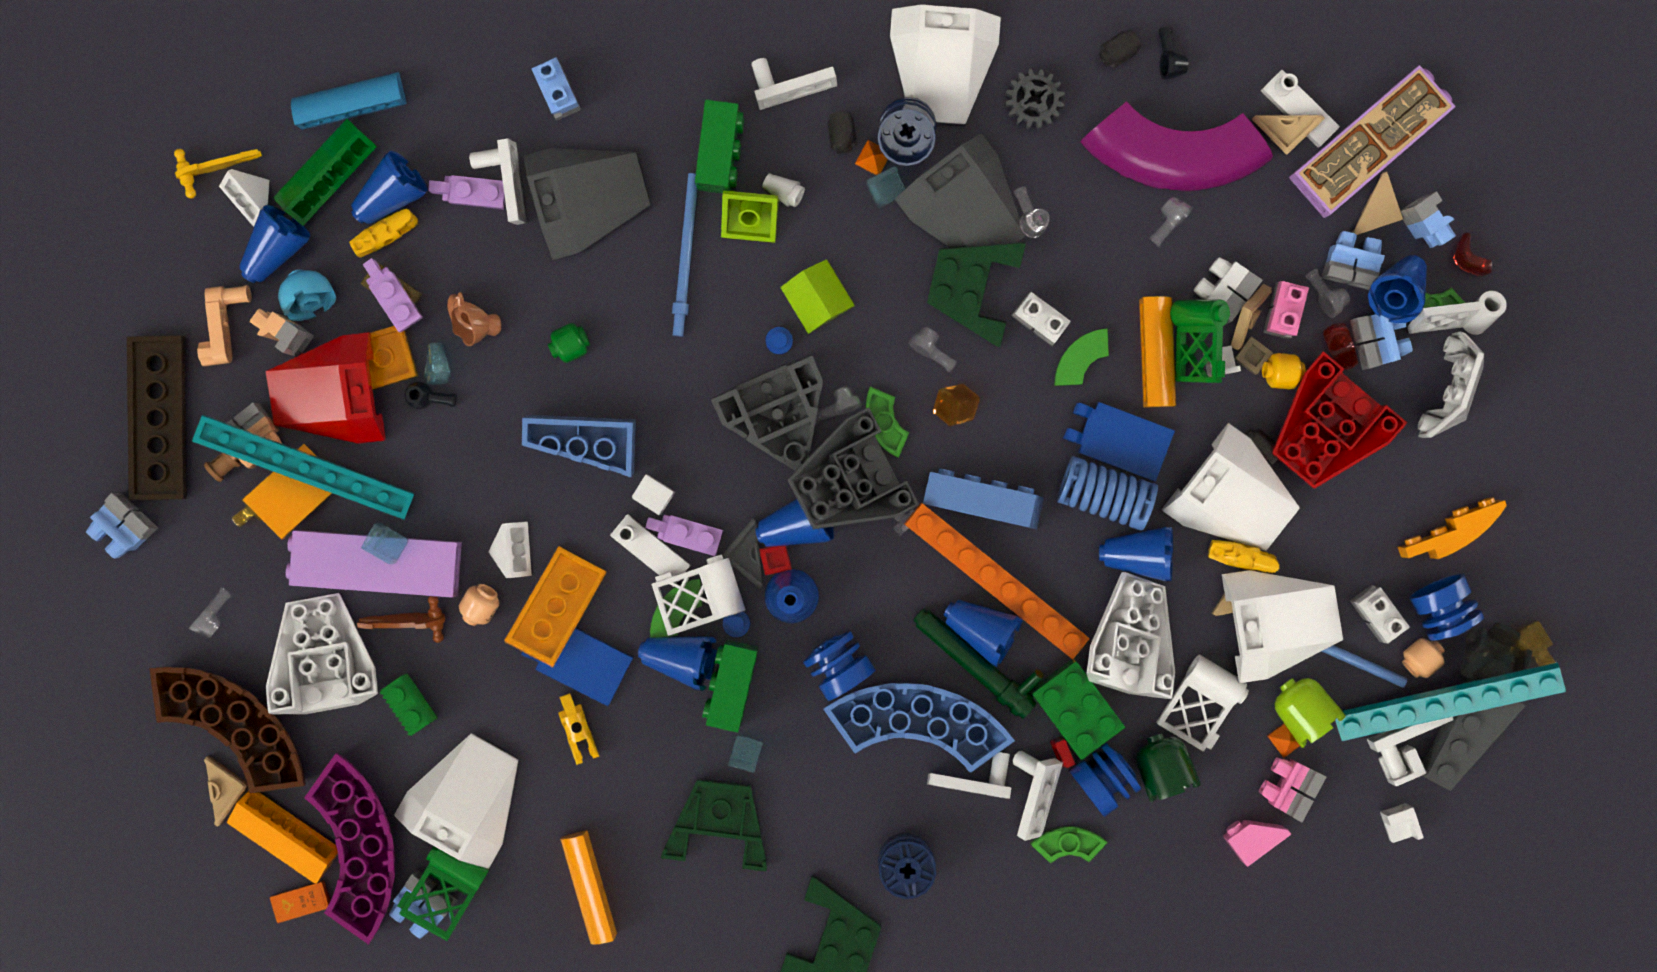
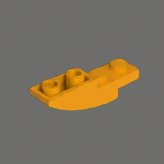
[1398,497,1507,559]

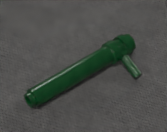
[913,608,1044,719]

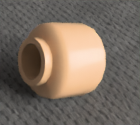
[459,584,500,626]
[1402,638,1445,678]

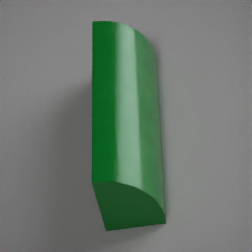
[273,119,377,226]

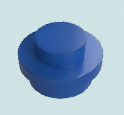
[766,327,793,354]
[723,612,750,637]

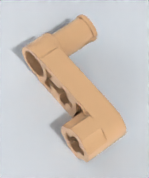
[197,285,252,366]

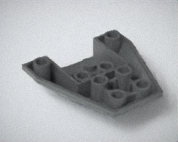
[894,133,1025,248]
[524,148,651,261]
[788,408,919,529]

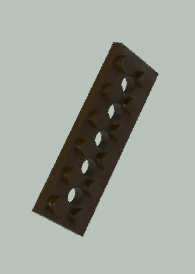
[127,336,187,500]

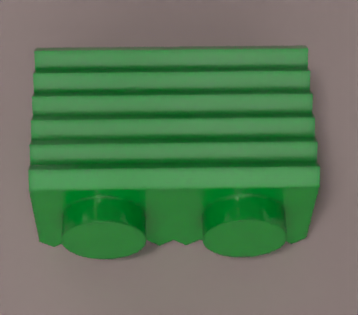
[380,673,437,736]

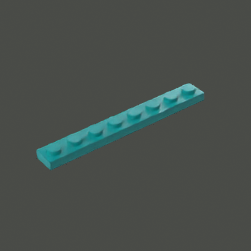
[192,415,415,519]
[1335,663,1566,741]

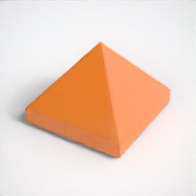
[855,140,888,177]
[1267,723,1300,758]

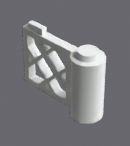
[1407,291,1507,335]
[651,555,746,636]
[1156,654,1249,752]

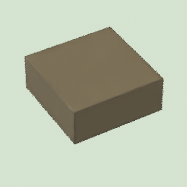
[1234,336,1273,375]

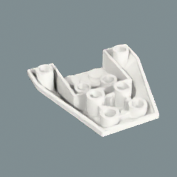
[890,5,1001,125]
[1418,331,1484,438]
[1161,423,1300,551]
[1222,570,1343,683]
[1087,572,1175,699]
[266,593,378,714]
[394,733,519,869]

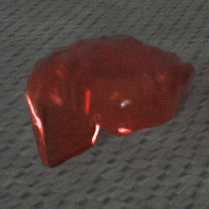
[1453,233,1492,276]
[1323,323,1358,370]

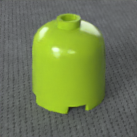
[1275,678,1346,748]

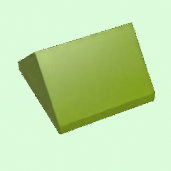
[721,190,779,243]
[780,259,855,334]

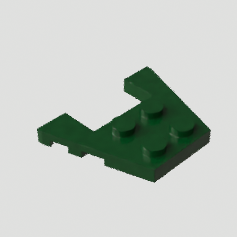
[927,242,1026,347]
[661,779,767,872]
[780,875,881,972]

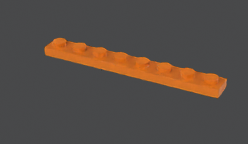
[904,503,1090,659]

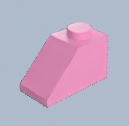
[1223,820,1291,867]

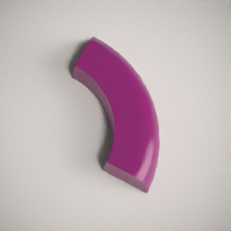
[1080,101,1273,191]
[304,752,395,945]

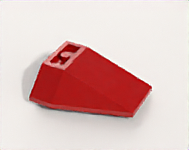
[266,332,386,443]
[1272,351,1407,489]

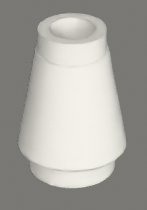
[762,173,805,207]

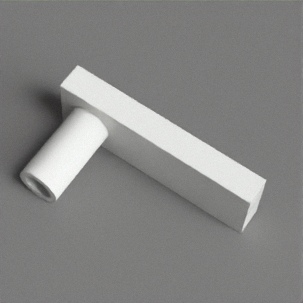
[751,58,837,110]
[1261,70,1340,148]
[469,138,527,225]
[610,514,691,587]
[1367,717,1454,779]
[1013,751,1063,841]
[927,752,1011,799]

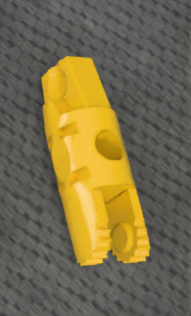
[349,208,419,258]
[1208,540,1280,573]
[558,693,600,765]

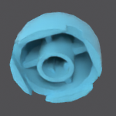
[278,269,336,321]

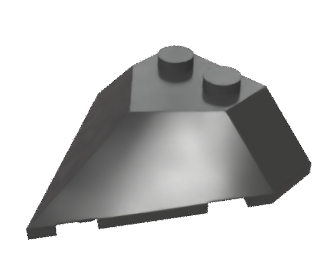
[711,355,823,471]

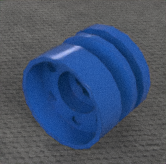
[1410,574,1484,641]
[803,631,876,701]
[1069,743,1141,817]

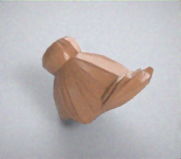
[447,292,501,346]

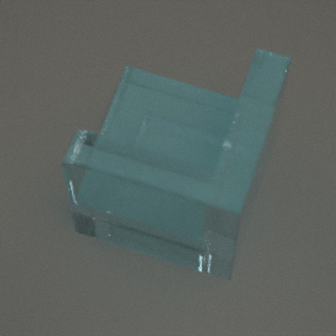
[866,166,905,209]
[361,523,408,564]
[728,735,763,773]

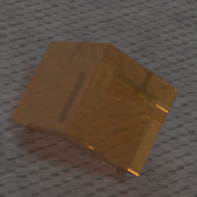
[932,384,980,427]

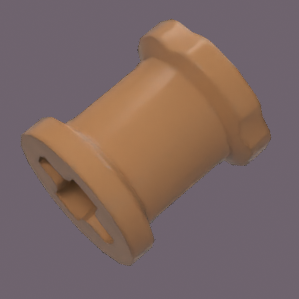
[204,453,242,482]

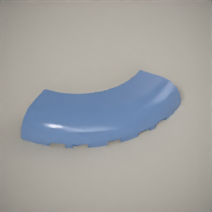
[823,683,1015,773]

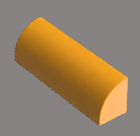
[1139,296,1176,408]
[227,791,338,884]
[560,830,617,945]

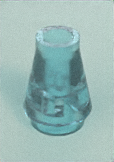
[424,343,451,385]

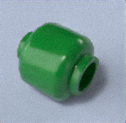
[547,323,590,363]

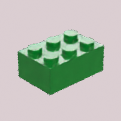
[695,100,745,193]
[702,640,759,733]
[1030,659,1126,760]

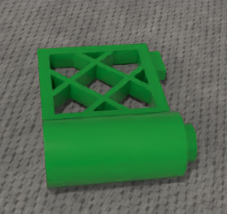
[1170,299,1230,383]
[397,846,490,941]

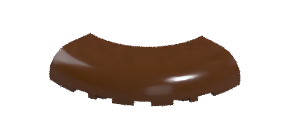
[149,667,306,793]

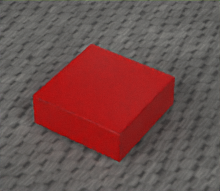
[759,546,792,576]
[1050,737,1075,768]

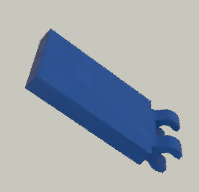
[1063,402,1175,482]
[521,628,633,706]

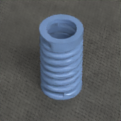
[1057,456,1158,531]

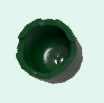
[1136,733,1201,802]

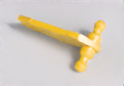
[174,149,262,199]

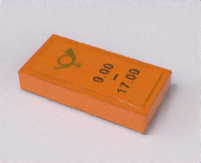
[270,880,330,923]

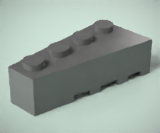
[1422,677,1526,791]

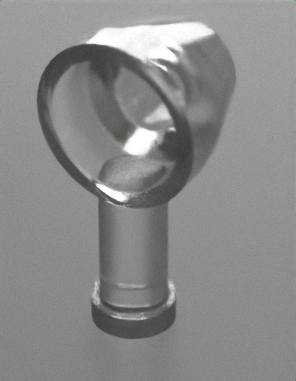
[1013,186,1050,238]
[1149,197,1193,247]
[1305,268,1350,318]
[908,327,957,372]
[815,386,862,425]
[189,587,232,638]

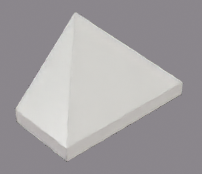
[219,169,270,227]
[488,522,532,578]

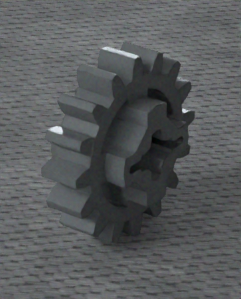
[1005,69,1065,130]

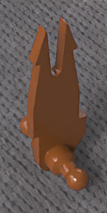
[357,596,445,643]

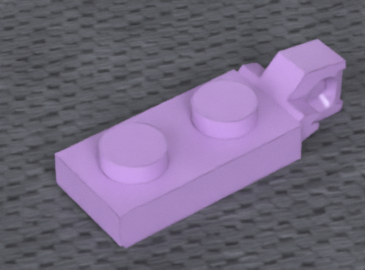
[428,175,505,209]
[363,258,423,333]
[645,515,723,556]

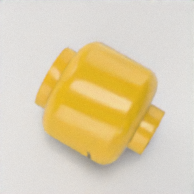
[1262,353,1306,389]

